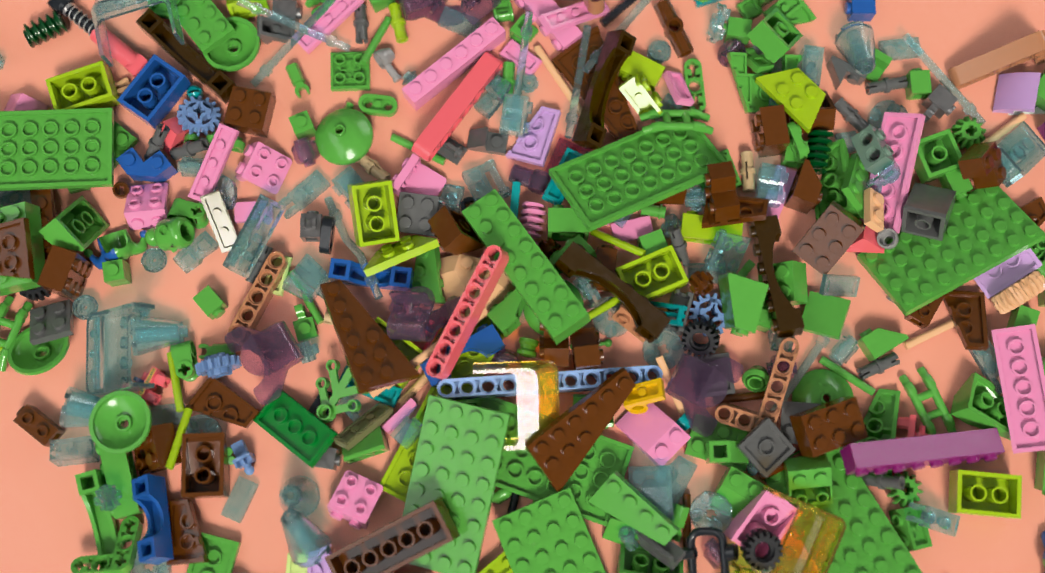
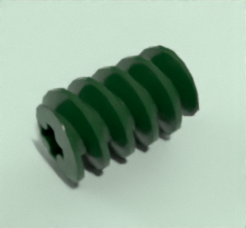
[23,11,69,48]
[807,130,834,175]

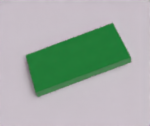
[253,388,338,468]

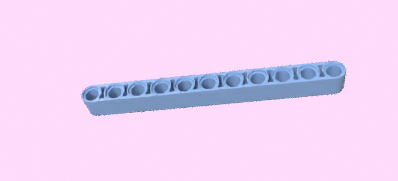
[437,365,663,400]

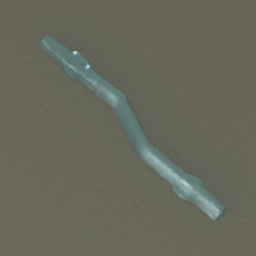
[237,0,351,52]
[324,197,383,300]

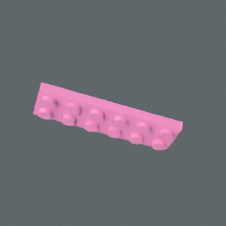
[860,112,926,234]
[991,324,1045,454]

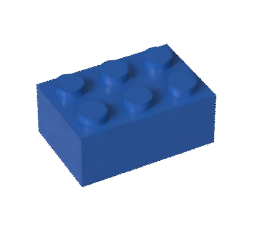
[117,54,191,129]

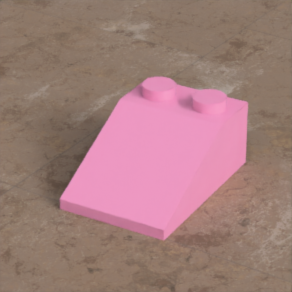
[615,403,691,468]
[724,487,801,557]

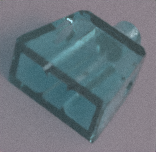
[282,254,329,303]

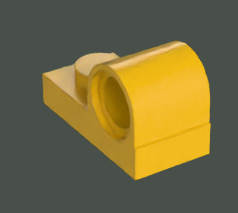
[623,377,666,414]

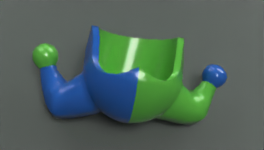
[84,229,147,270]

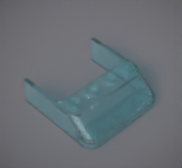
[91,0,185,67]
[86,302,155,395]

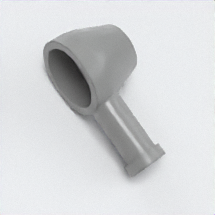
[373,47,402,83]
[877,227,899,249]

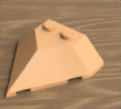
[439,254,515,325]

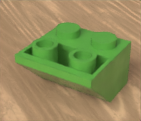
[758,260,808,306]
[783,454,833,508]

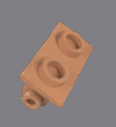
[611,304,645,342]

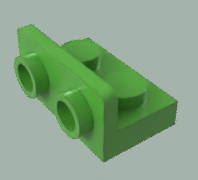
[889,504,933,551]

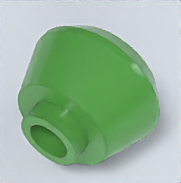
[742,365,769,392]

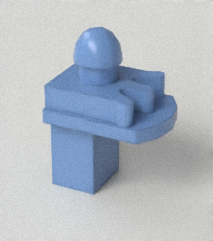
[230,440,256,475]

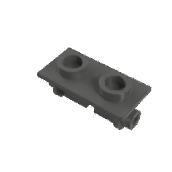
[437,137,468,165]

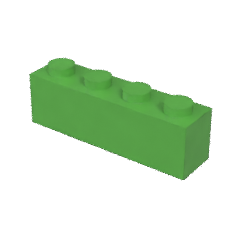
[95,444,145,520]

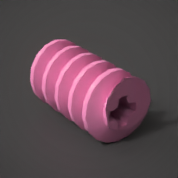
[519,201,546,245]

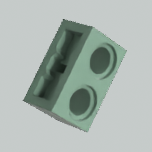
[851,125,895,175]

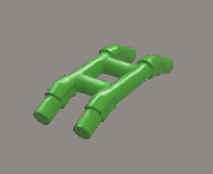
[639,108,713,135]
[0,295,33,372]
[899,366,956,435]

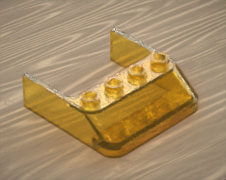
[473,360,560,451]
[731,485,846,573]

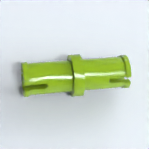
[388,3,409,43]

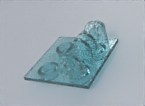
[704,228,751,273]

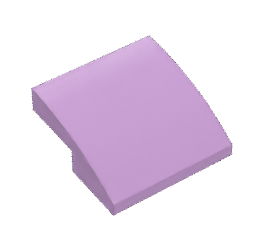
[993,72,1041,114]

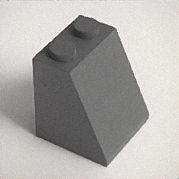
[901,182,956,241]

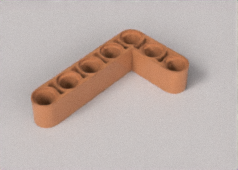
[948,30,1045,90]
[228,251,288,362]
[715,336,799,432]

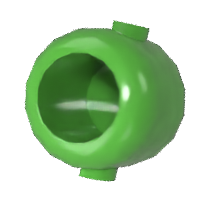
[145,217,195,253]

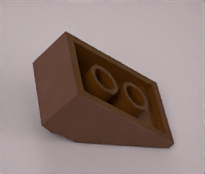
[181,432,230,499]

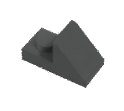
[257,15,295,45]
[826,55,868,90]
[467,127,508,156]

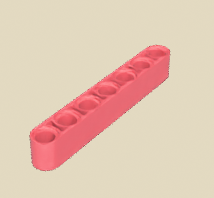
[411,51,503,162]
[426,245,509,380]

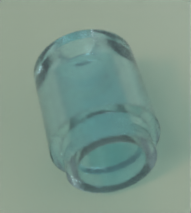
[177,157,203,178]
[828,335,859,366]

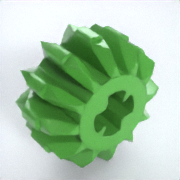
[950,116,986,150]
[886,471,923,507]

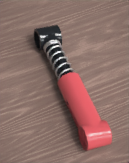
[47,0,148,77]

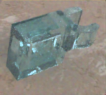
[866,161,901,193]

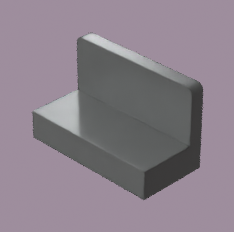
[637,532,686,570]

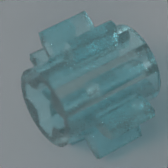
[685,187,706,212]
[293,339,320,364]
[93,485,122,511]

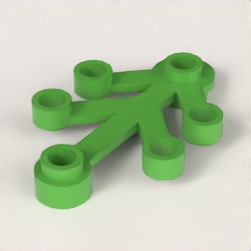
[316,360,369,423]

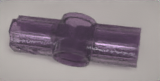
[508,164,565,201]

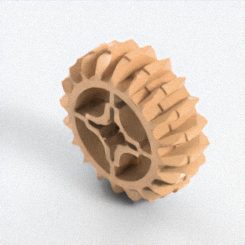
[991,271,1045,314]

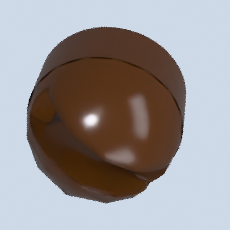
[113,182,130,199]

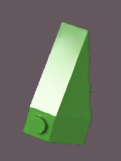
[815,138,861,221]
[951,372,1011,440]
[854,389,900,475]

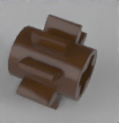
[538,238,561,260]
[689,270,714,295]

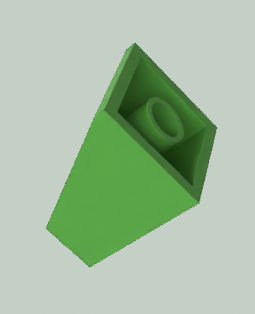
[718,273,769,337]

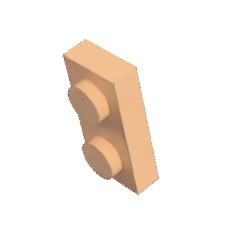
[864,188,884,233]

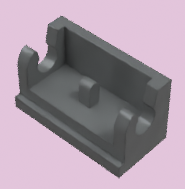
[663,289,694,336]

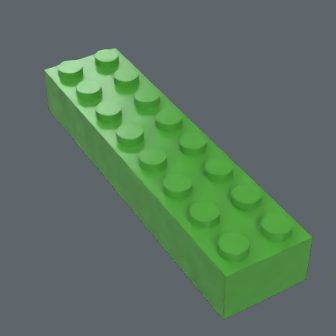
[461,189,591,345]

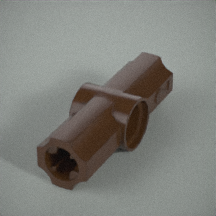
[653,0,694,58]

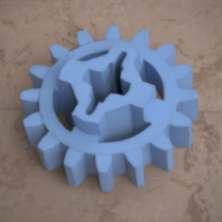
[177,95,221,137]
[688,293,725,337]
[195,352,242,379]

